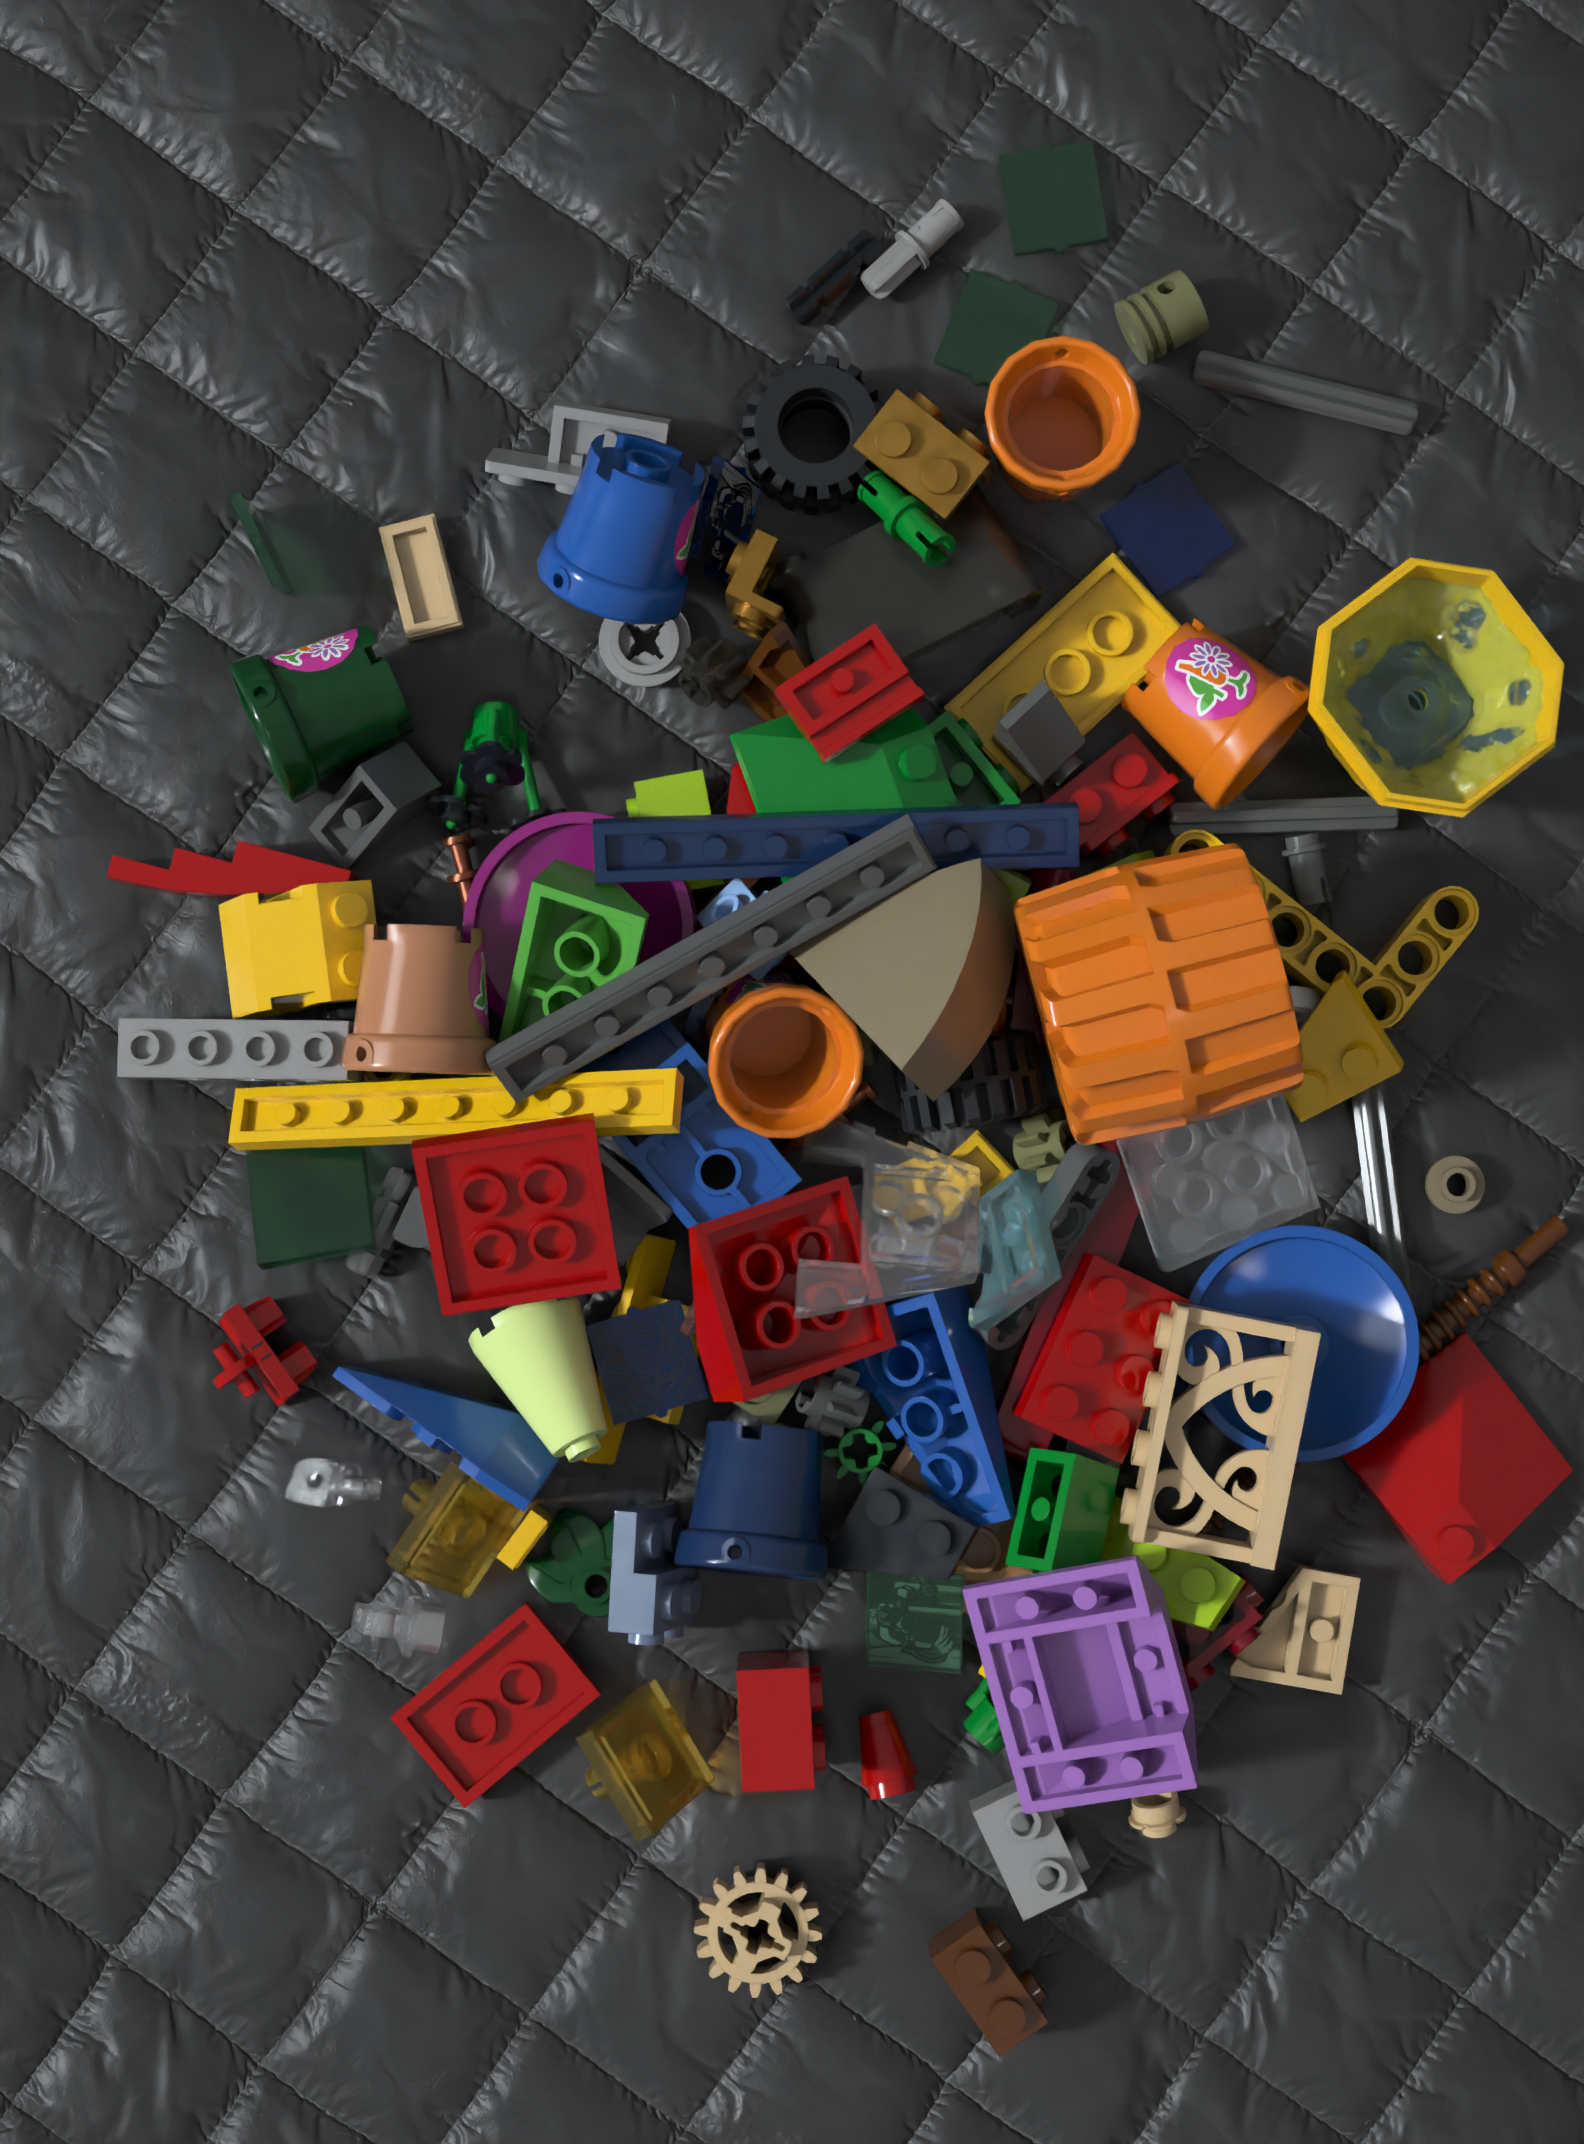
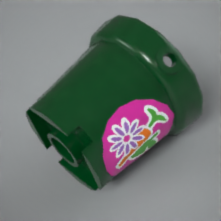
[227,624,414,804]

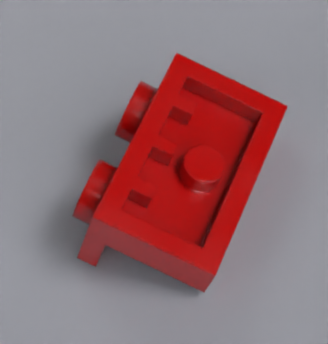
[1043,731,1180,859]

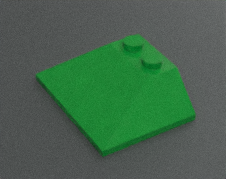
[729,708,958,883]

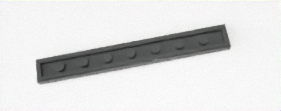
[484,814,938,1103]

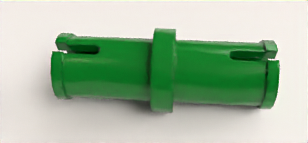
[857,470,956,567]

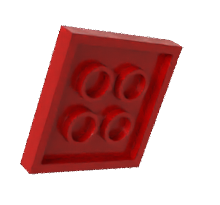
[411,1113,622,1316]

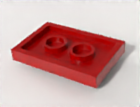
[1013,1253,1194,1464]
[390,1601,602,1808]

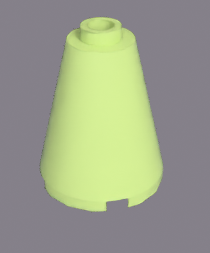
[468,1296,608,1462]

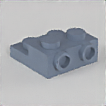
[608,1501,702,1646]

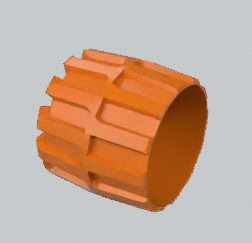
[1013,843,1304,1146]

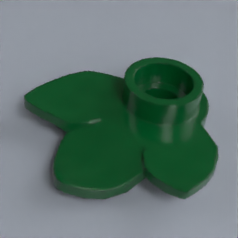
[525,1508,614,1618]

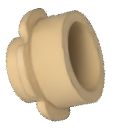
[1128,1791,1187,1838]

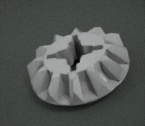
[599,612,691,688]

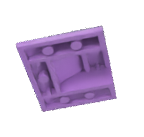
[962,1555,1199,1814]

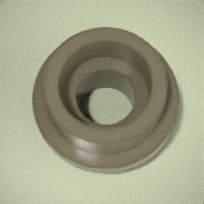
[1425,1156,1485,1214]

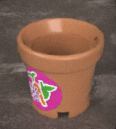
[341,924,497,1075]

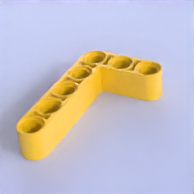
[1164,829,1479,1029]

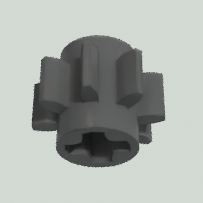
[795,1366,869,1438]

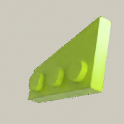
[1100,1494,1246,1632]

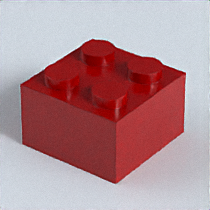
[736,1649,826,1793]

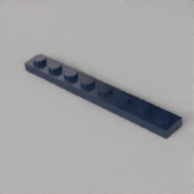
[592,802,1079,883]

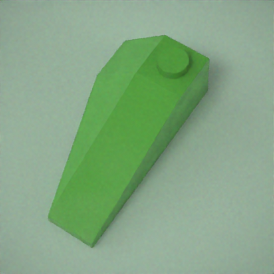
[491,859,649,1076]

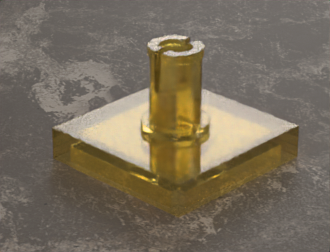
[385,1461,532,1599]
[575,1679,716,1842]

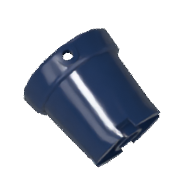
[674,1421,828,1581]

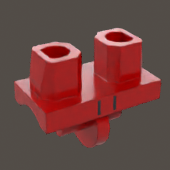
[212,1296,318,1407]

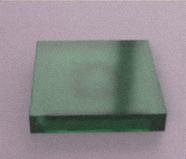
[246,1146,377,1270]

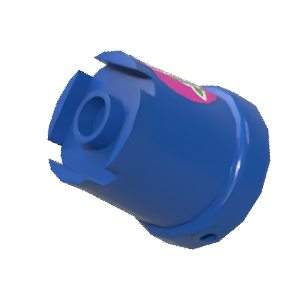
[537,433,706,624]

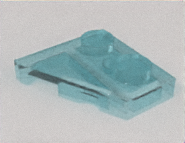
[968,1169,1062,1331]

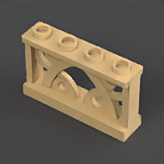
[1119,1300,1321,1570]

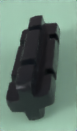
[785,230,883,326]

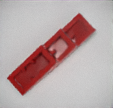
[106,840,359,900]

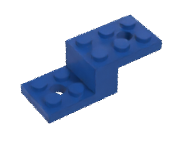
[572,1019,802,1229]

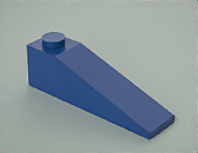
[849,1278,1016,1527]
[332,1363,563,1512]

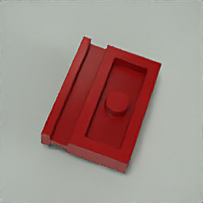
[775,623,925,764]

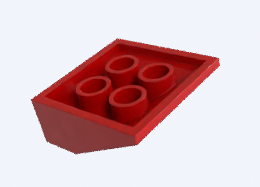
[688,1176,897,1402]
[1341,1331,1573,1585]

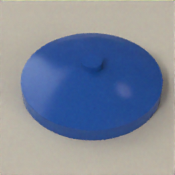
[1185,1225,1420,1462]

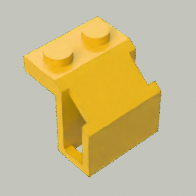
[218,880,379,1019]

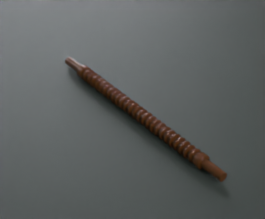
[1173,1215,1570,1535]

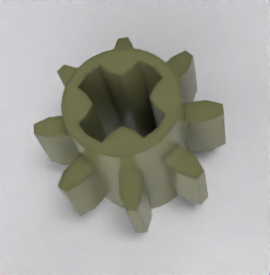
[1013,1109,1077,1184]

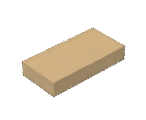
[379,514,465,642]

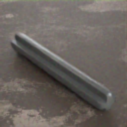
[1192,350,1418,436]
[1168,796,1399,837]
[1352,1080,1413,1300]

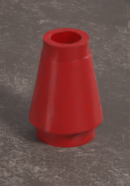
[858,1709,918,1801]

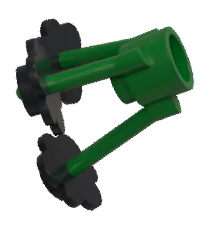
[424,702,568,835]

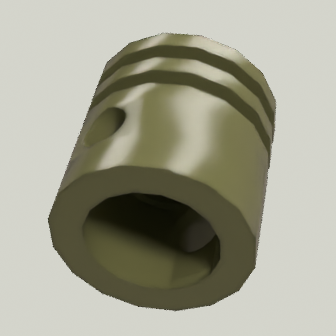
[1114,269,1209,365]

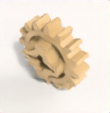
[694,1862,822,1998]

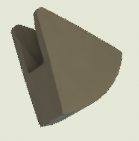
[788,858,1015,1102]

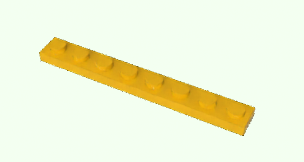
[228,1068,684,1151]

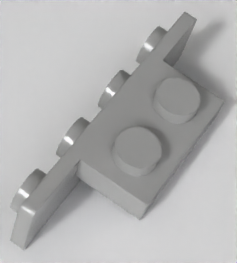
[484,400,718,514]

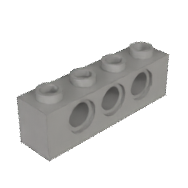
[117,1018,366,1083]

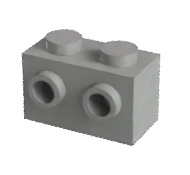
[969,1779,1090,1921]

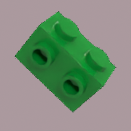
[929,710,1021,806]
[1005,1447,1120,1573]

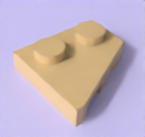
[1227,1565,1361,1695]

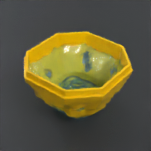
[1307,557,1565,818]

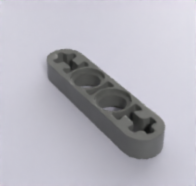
[970,1143,1120,1350]

